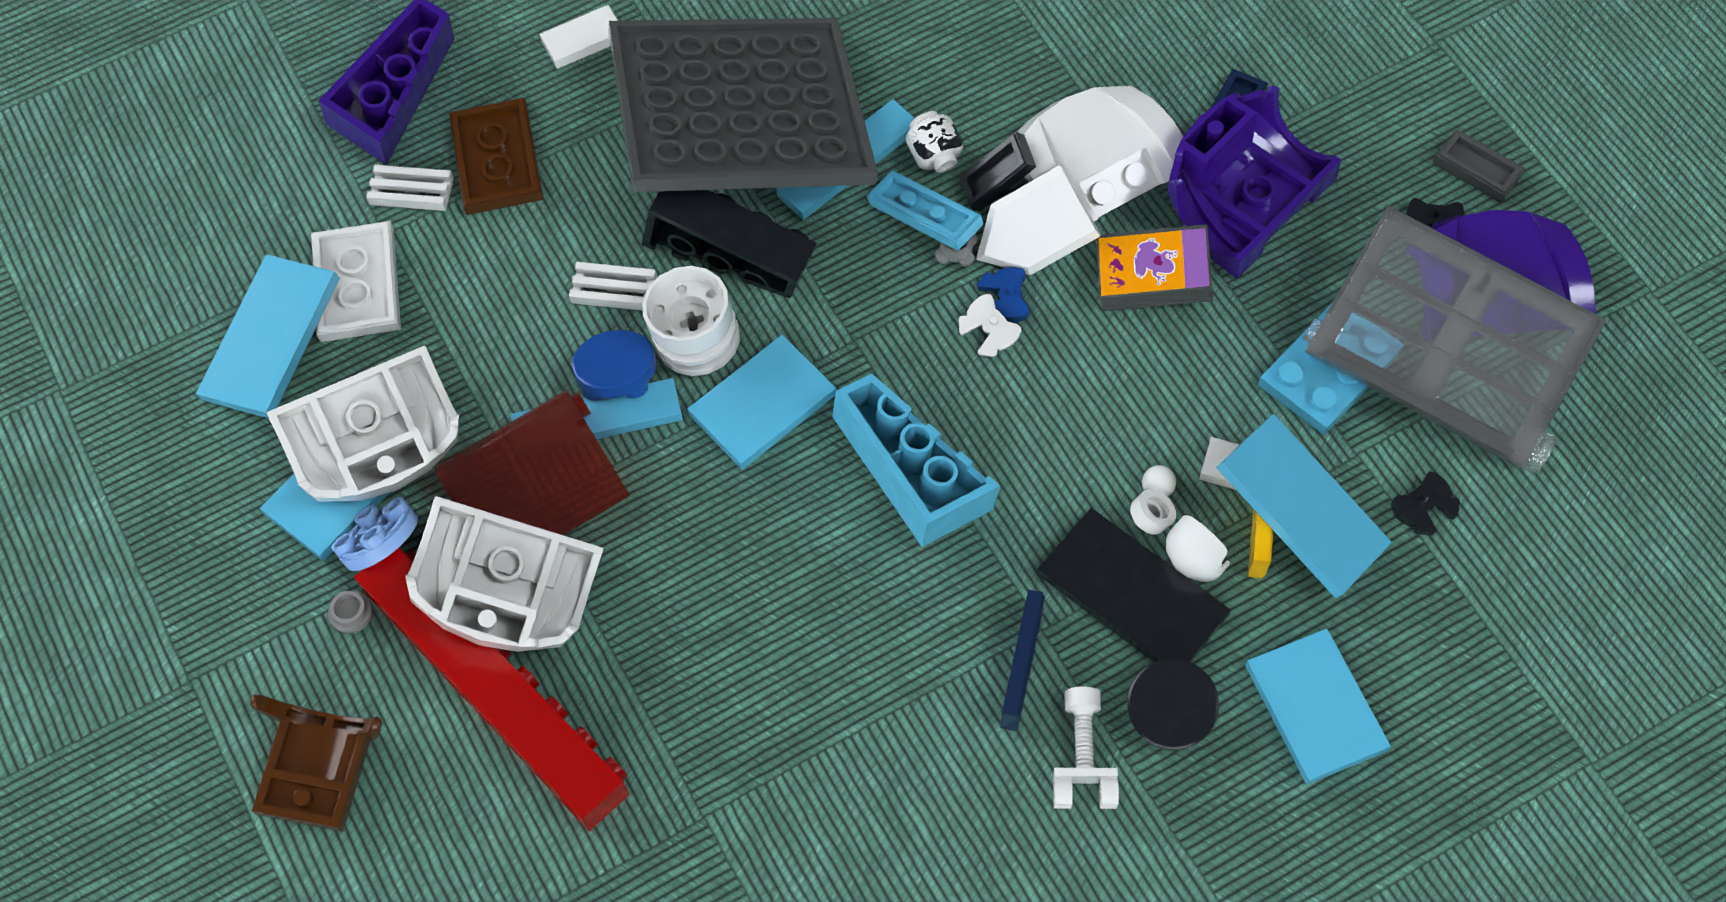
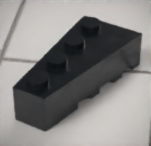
[641,190,817,299]

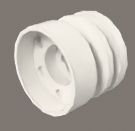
[642,266,740,376]

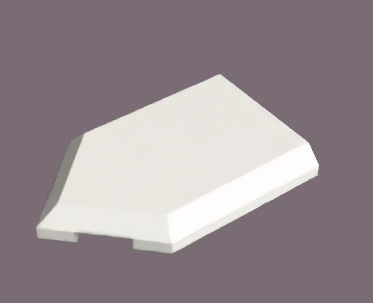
[976,164,1101,275]

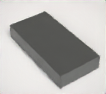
[1433,129,1525,203]

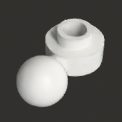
[1130,465,1176,535]

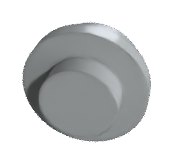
[328,591,373,633]

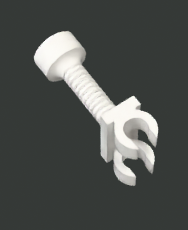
[1053,687,1119,809]

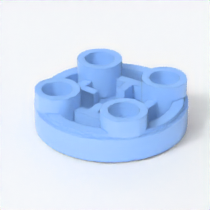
[331,497,418,571]

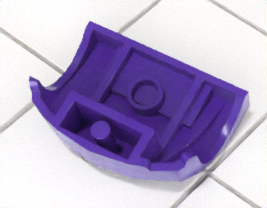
[1168,85,1341,279]
[1404,210,1596,341]

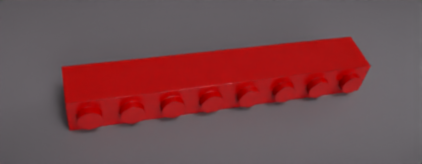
[354,548,630,832]

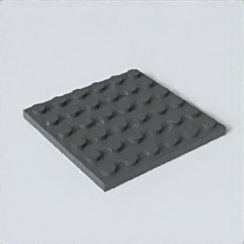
[608,18,878,192]

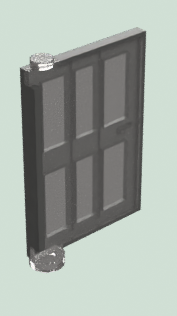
[1303,205,1606,474]

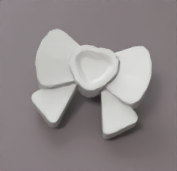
[959,294,1021,358]

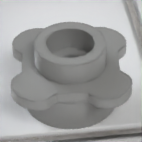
[935,234,978,267]

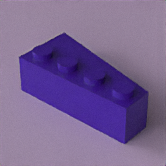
[318,0,454,165]

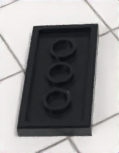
[1037,508,1231,662]

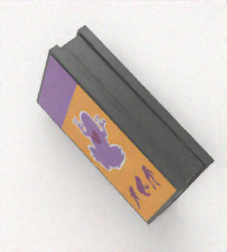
[1097,224,1213,311]

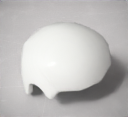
[1166,515,1230,582]

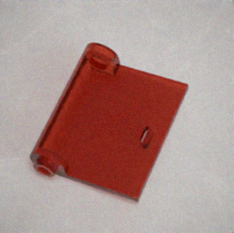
[434,389,630,535]

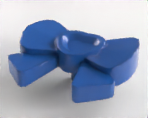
[977,267,1030,323]

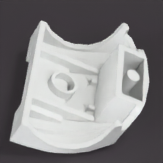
[1018,86,1183,221]
[266,345,460,502]
[405,496,604,652]

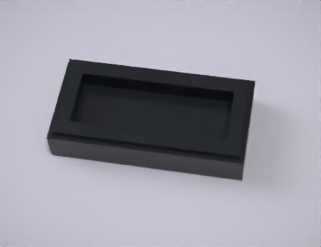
[960,131,1036,212]

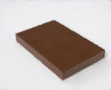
[449,98,544,215]

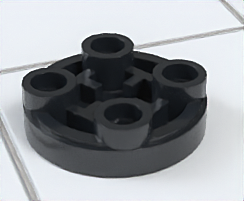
[1127,658,1219,750]

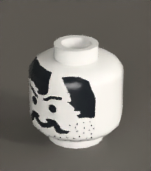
[906,111,964,173]

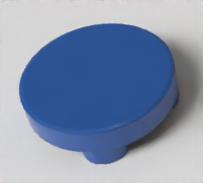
[572,330,657,400]

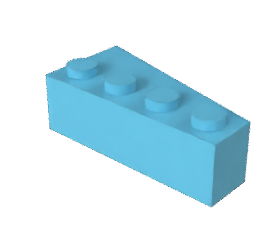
[832,374,1000,547]

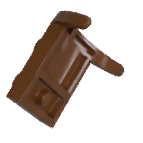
[250,695,382,832]

